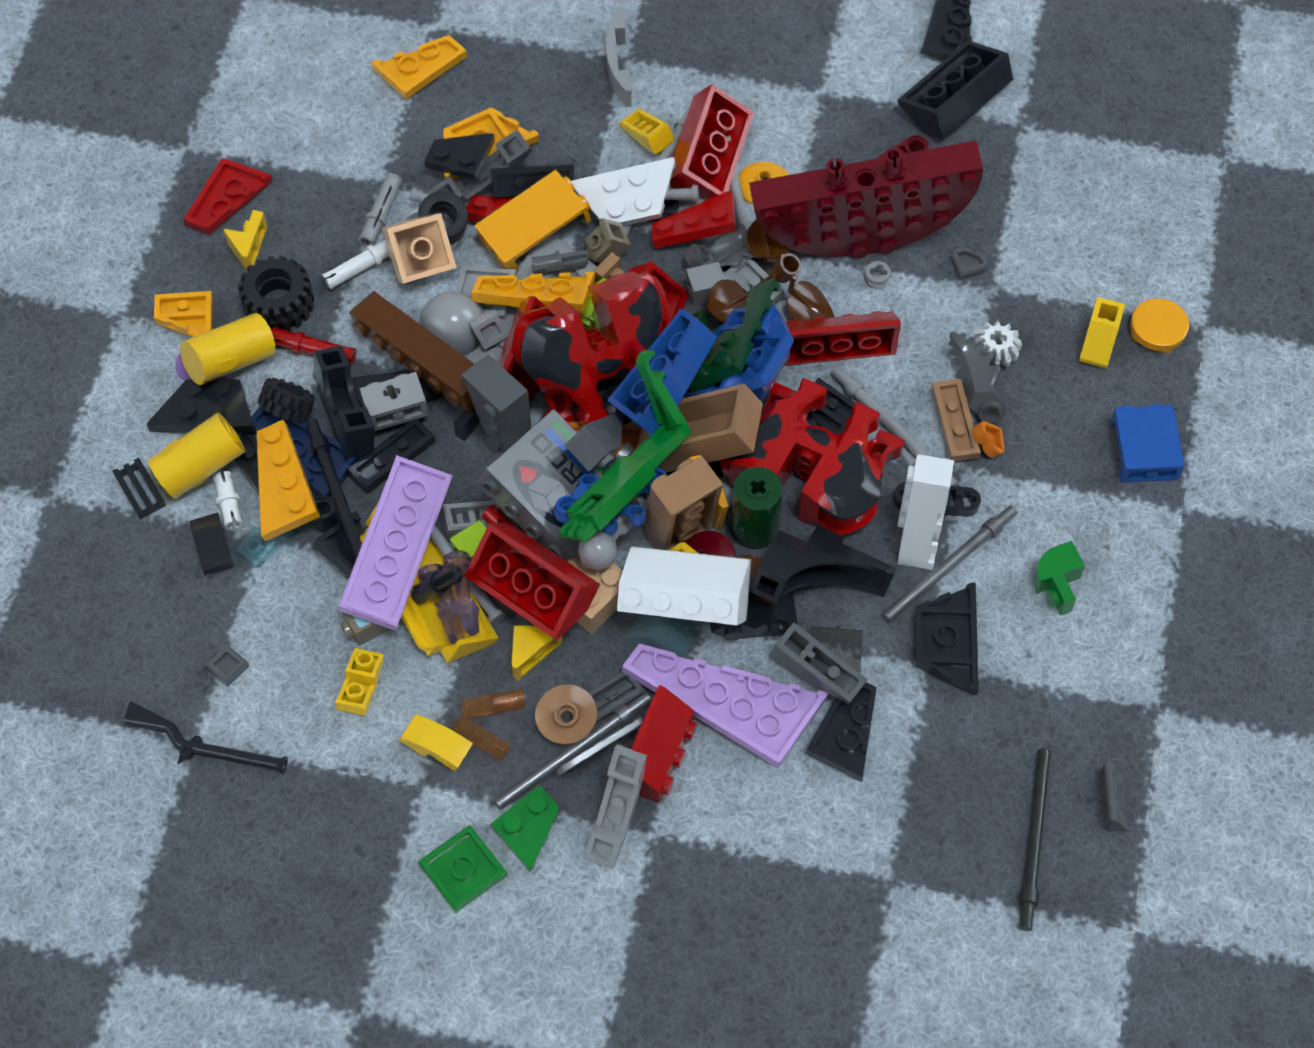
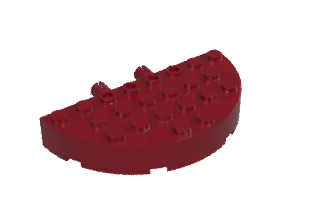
[749,140,983,258]

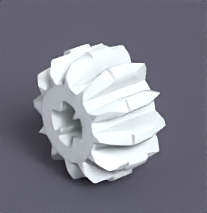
[974,320,1022,368]

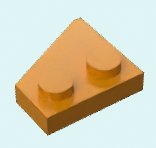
[154,291,213,337]

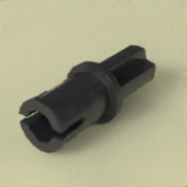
[411,565,464,604]

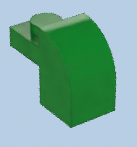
[1034,541,1085,615]

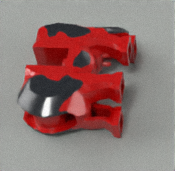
[511,272,671,426]
[719,378,905,536]

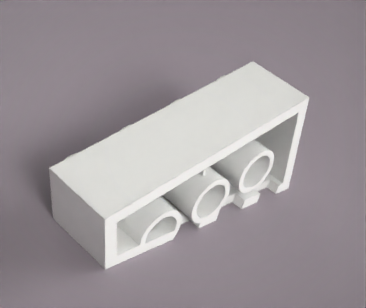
[897,454,954,570]

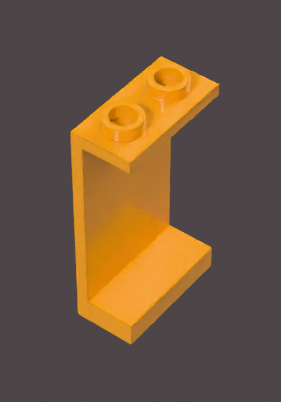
[474,170,591,272]

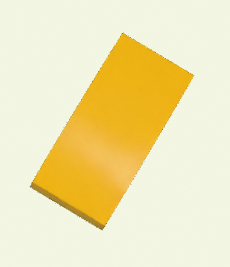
[335,648,384,716]
[399,714,473,771]

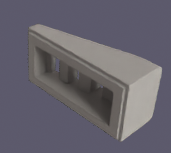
[438,500,497,540]

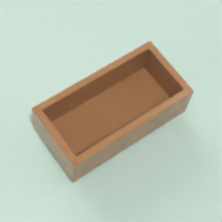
[637,383,763,472]

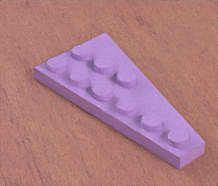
[622,644,828,768]

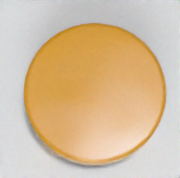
[1130,298,1189,353]

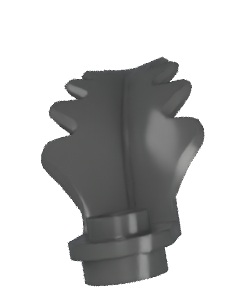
[685,224,754,268]
[948,332,1006,424]

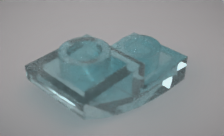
[236,526,300,567]

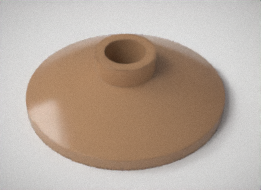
[535,684,597,745]

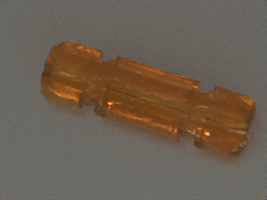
[453,716,510,760]

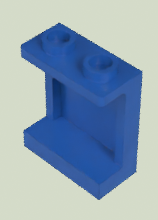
[1111,404,1185,483]

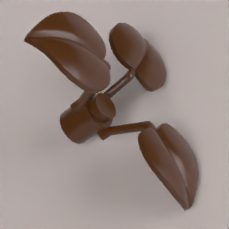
[707,219,835,324]

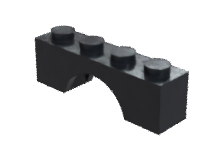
[314,346,375,457]

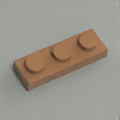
[931,379,981,462]

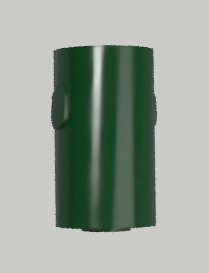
[731,467,783,550]

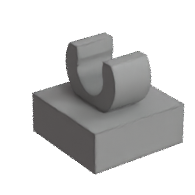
[470,309,509,350]

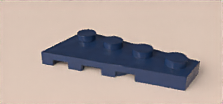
[251,407,361,498]

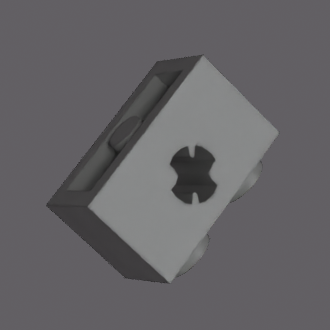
[360,372,428,431]

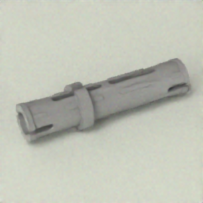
[358,173,402,247]

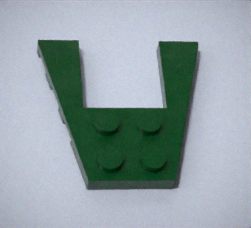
[688,277,780,393]

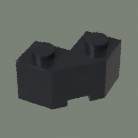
[710,592,798,641]

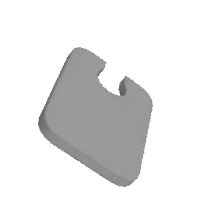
[556,717,643,776]

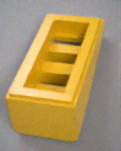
[619,108,674,154]

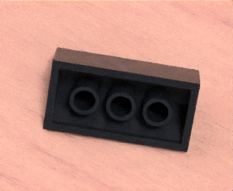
[897,40,1014,140]

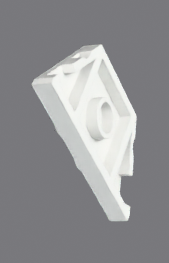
[571,157,676,226]

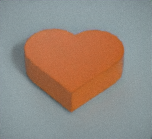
[972,421,1005,459]

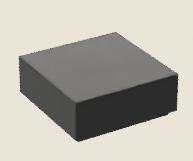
[205,644,250,687]

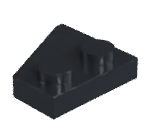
[424,133,495,181]
[807,377,855,435]

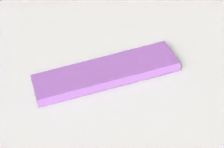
[338,455,453,631]

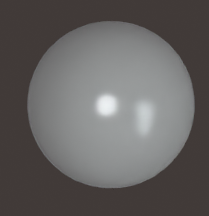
[419,292,484,356]

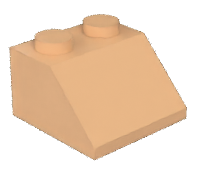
[382,213,457,284]

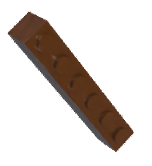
[349,291,474,413]

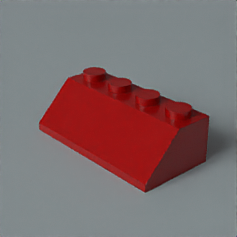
[669,84,754,200]
[784,311,901,366]
[464,522,600,640]

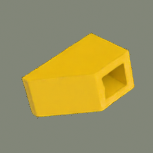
[1079,297,1125,369]

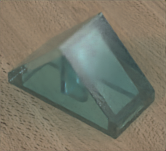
[626,614,694,658]

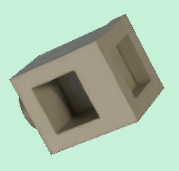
[585,218,631,263]

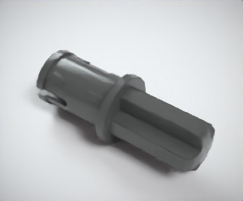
[531,250,588,274]

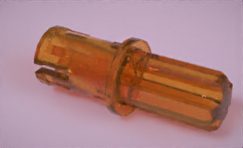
[462,689,525,718]

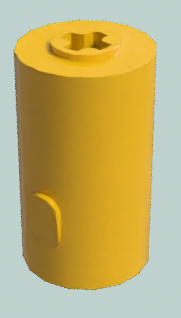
[180,313,275,385]
[148,413,246,499]

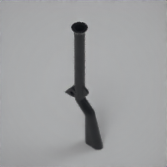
[124,701,288,774]

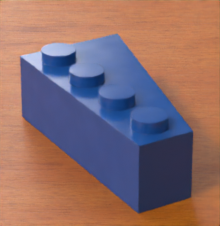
[607,308,717,435]

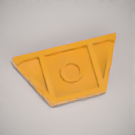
[443,107,539,181]

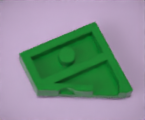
[490,785,560,872]

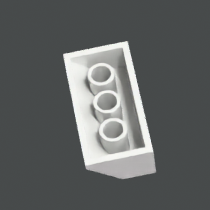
[617,546,751,625]

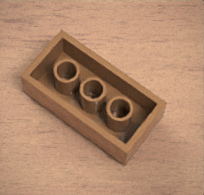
[642,456,723,550]

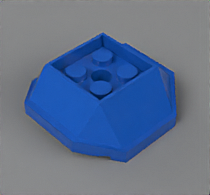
[683,305,794,402]

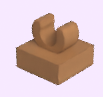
[594,252,625,284]

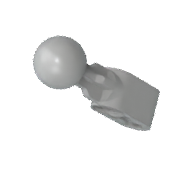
[578,492,649,570]

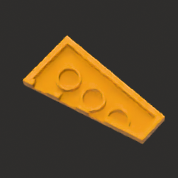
[471,271,595,314]
[257,420,320,542]

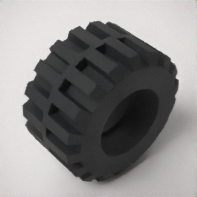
[238,256,314,331]

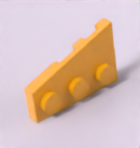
[371,35,467,99]

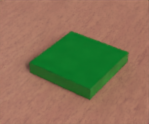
[418,825,508,914]

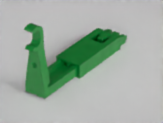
[560,350,692,542]

